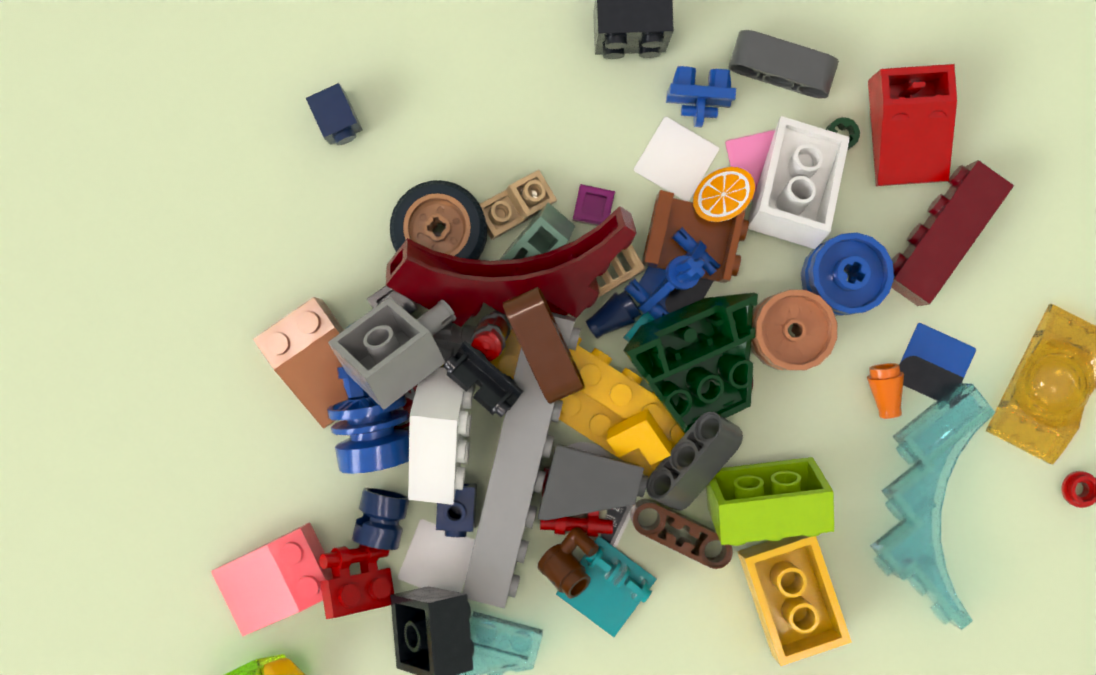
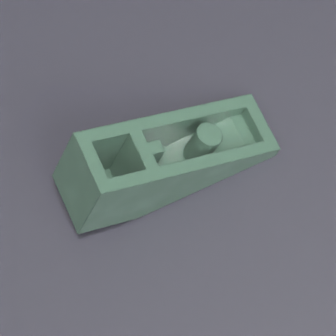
[493,203,575,312]

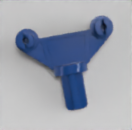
[624,227,721,319]

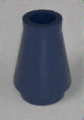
[585,291,641,339]

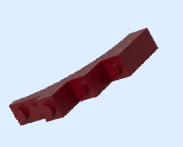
[385,206,637,327]

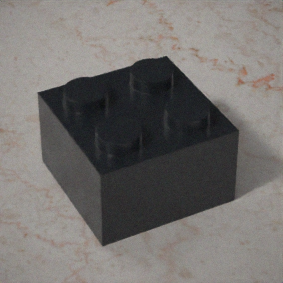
[593,0,674,59]
[390,586,474,675]

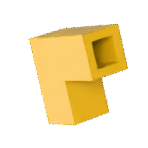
[606,409,671,465]

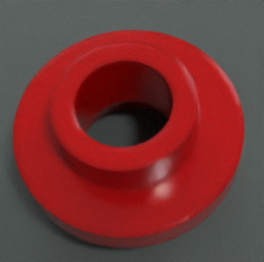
[1061,471,1096,508]

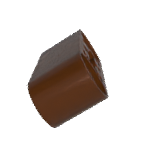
[503,287,585,404]
[630,499,733,569]

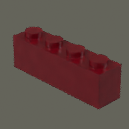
[891,160,1014,306]

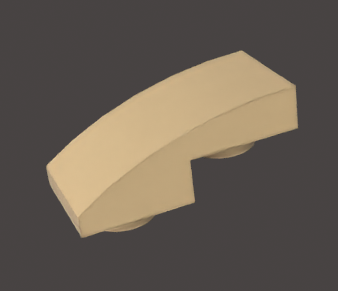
[480,170,557,240]

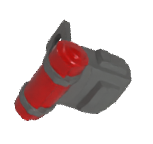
[433,311,511,394]

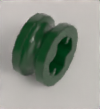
[825,117,860,150]

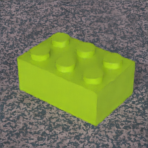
[706,457,834,546]

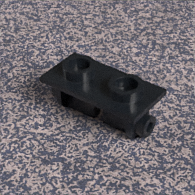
[443,341,524,417]

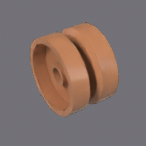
[751,290,837,371]

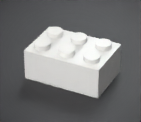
[408,367,473,505]

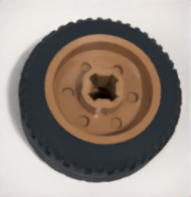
[390,180,487,260]

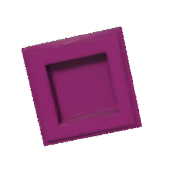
[572,184,615,226]

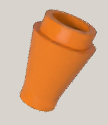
[867,363,904,419]

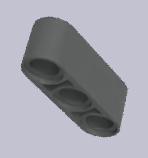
[729,30,839,98]
[646,412,743,511]

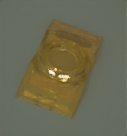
[986,304,1096,465]

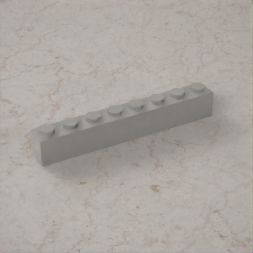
[463,312,581,609]

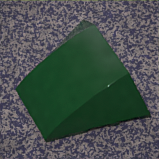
[623,292,758,434]

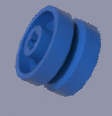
[801,232,894,316]

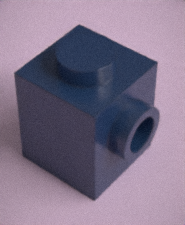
[436,483,477,537]

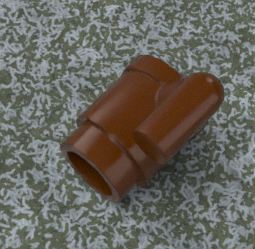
[537,527,599,599]

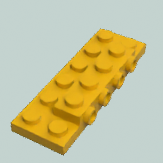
[490,329,684,478]

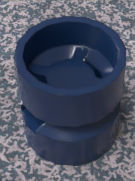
[352,488,409,550]

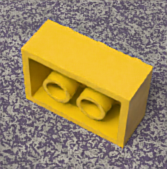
[737,535,852,666]

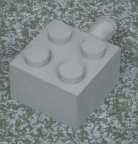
[328,297,456,409]

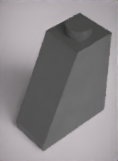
[538,444,648,521]

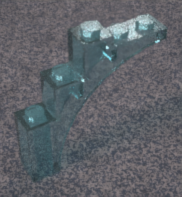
[870,383,996,630]

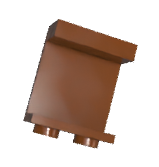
[642,190,749,283]

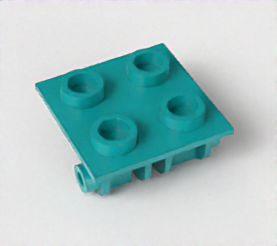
[556,536,657,637]

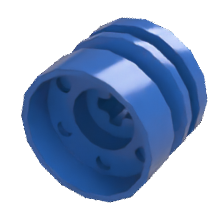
[327,394,409,474]

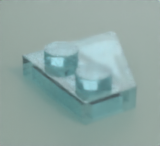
[458,611,543,675]

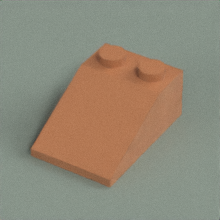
[253,297,348,429]

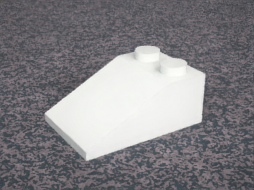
[748,116,850,249]

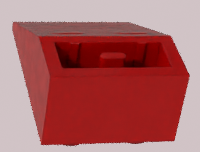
[868,64,957,186]

